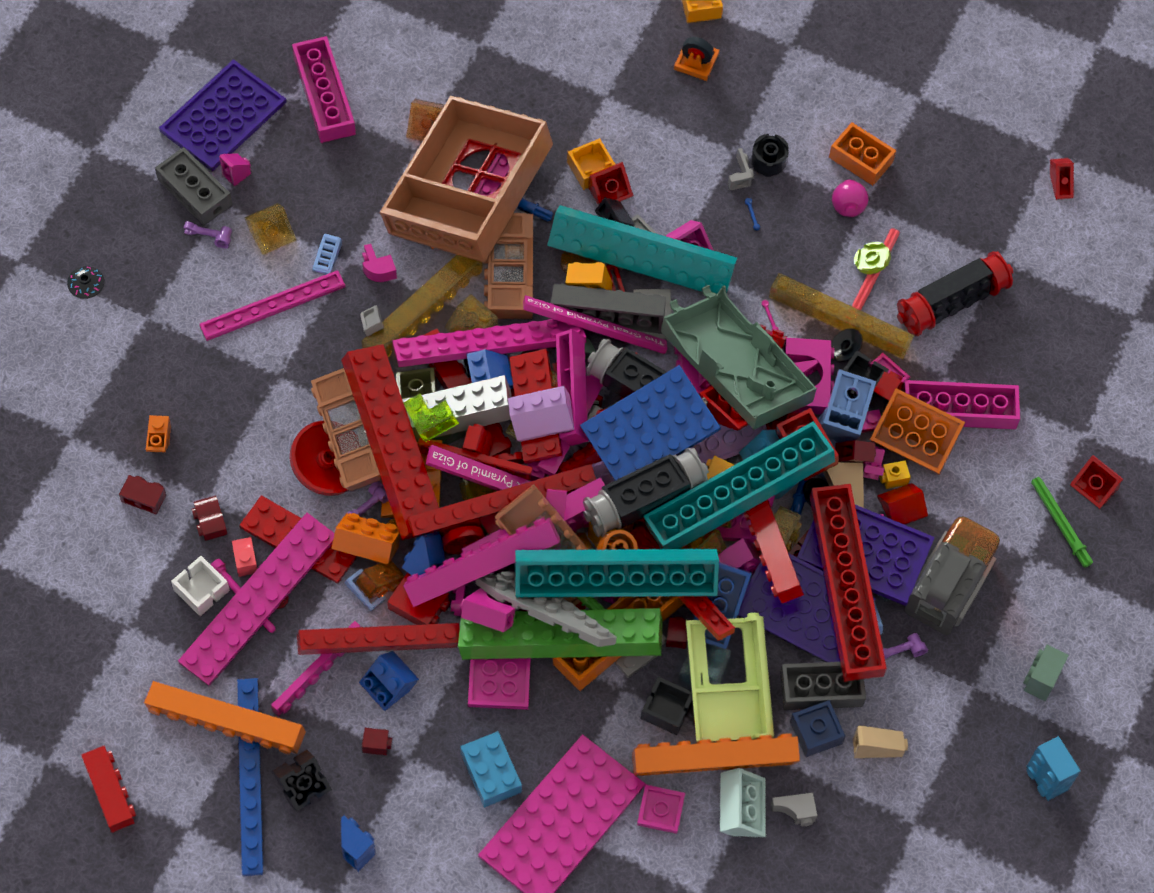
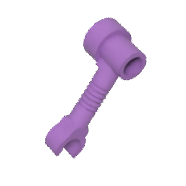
[183,222,232,249]
[348,481,389,517]
[883,633,928,659]

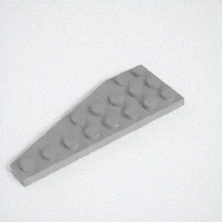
[476,571,617,647]

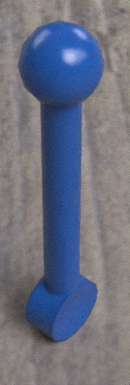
[745,198,760,231]

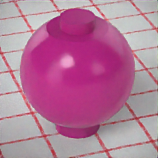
[832,180,868,217]

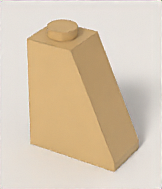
[823,462,864,508]
[853,726,908,758]

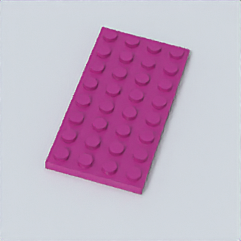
[478,734,645,893]

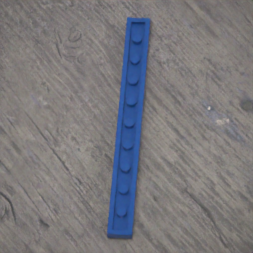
[237,678,263,876]

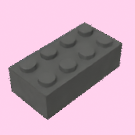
[780,662,866,710]

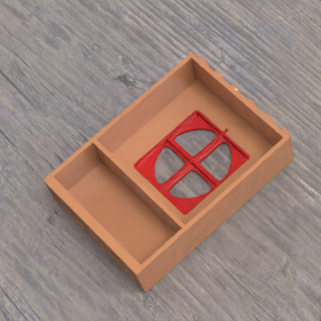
[380,96,553,263]

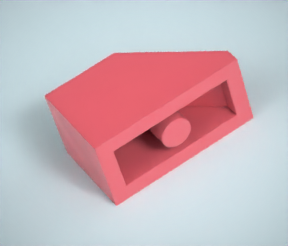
[232,537,257,577]

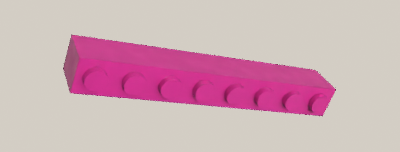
[403,517,560,607]

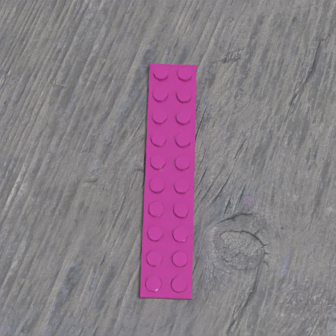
[392,319,586,367]
[178,513,334,686]

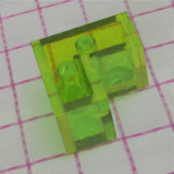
[403,393,459,442]

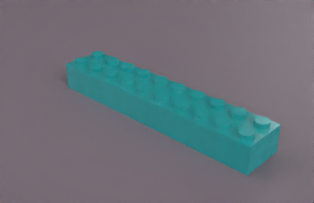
[547,205,737,294]
[643,421,835,549]
[515,549,719,597]

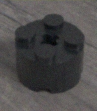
[751,134,789,177]

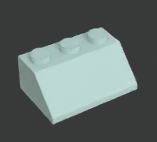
[720,768,765,837]

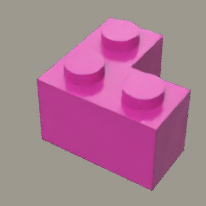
[718,538,761,575]

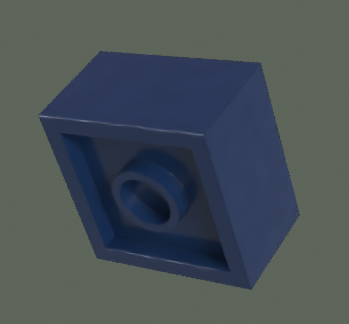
[790,700,845,757]

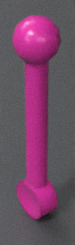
[761,300,779,331]

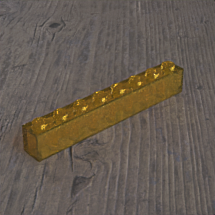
[362,255,483,357]
[769,273,914,360]

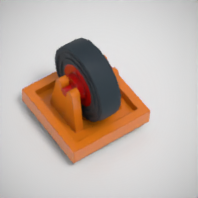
[674,37,720,81]

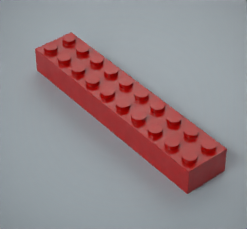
[341,344,440,540]
[810,484,887,681]

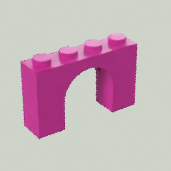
[784,337,834,415]
[460,588,528,632]

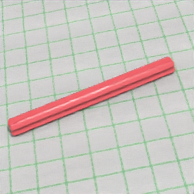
[849,228,900,318]

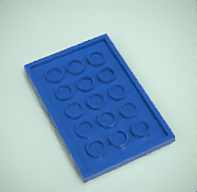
[580,365,721,481]

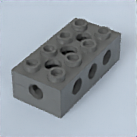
[155,147,232,226]

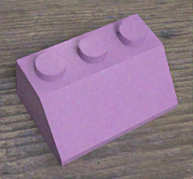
[508,386,574,442]

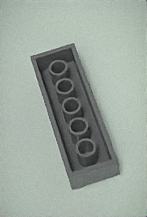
[551,284,666,334]

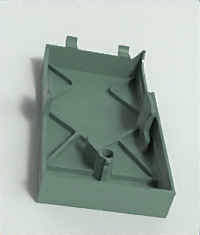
[661,285,817,430]

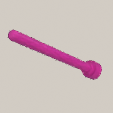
[210,559,276,633]

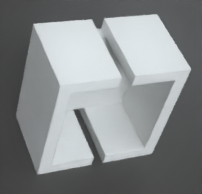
[171,556,230,616]

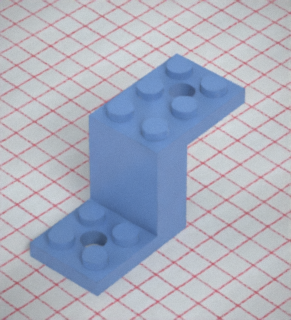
[818,369,876,478]

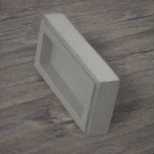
[360,305,384,336]

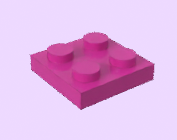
[637,784,685,834]

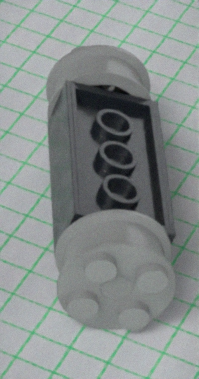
[585,339,708,406]
[583,448,709,537]

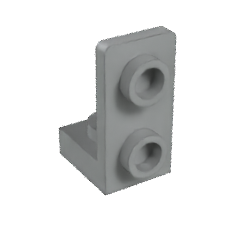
[728,148,754,191]

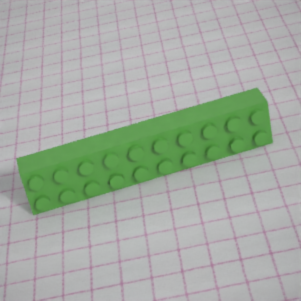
[458,608,663,659]

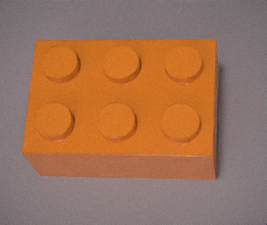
[829,122,896,186]
[332,513,401,565]

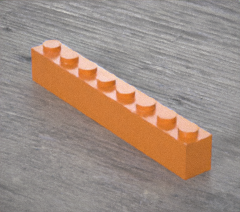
[144,681,306,754]

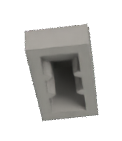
[771,793,817,826]

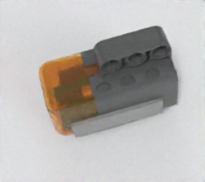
[905,516,1000,635]

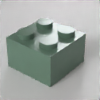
[1023,644,1069,701]

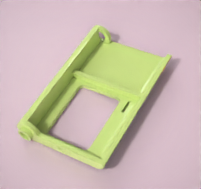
[686,613,774,742]

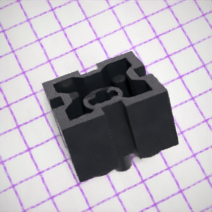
[272,750,332,811]

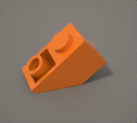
[146,415,171,452]

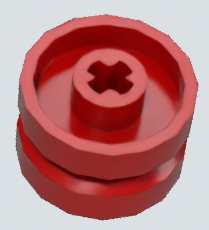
[439,518,485,554]

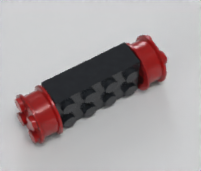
[897,251,1013,337]

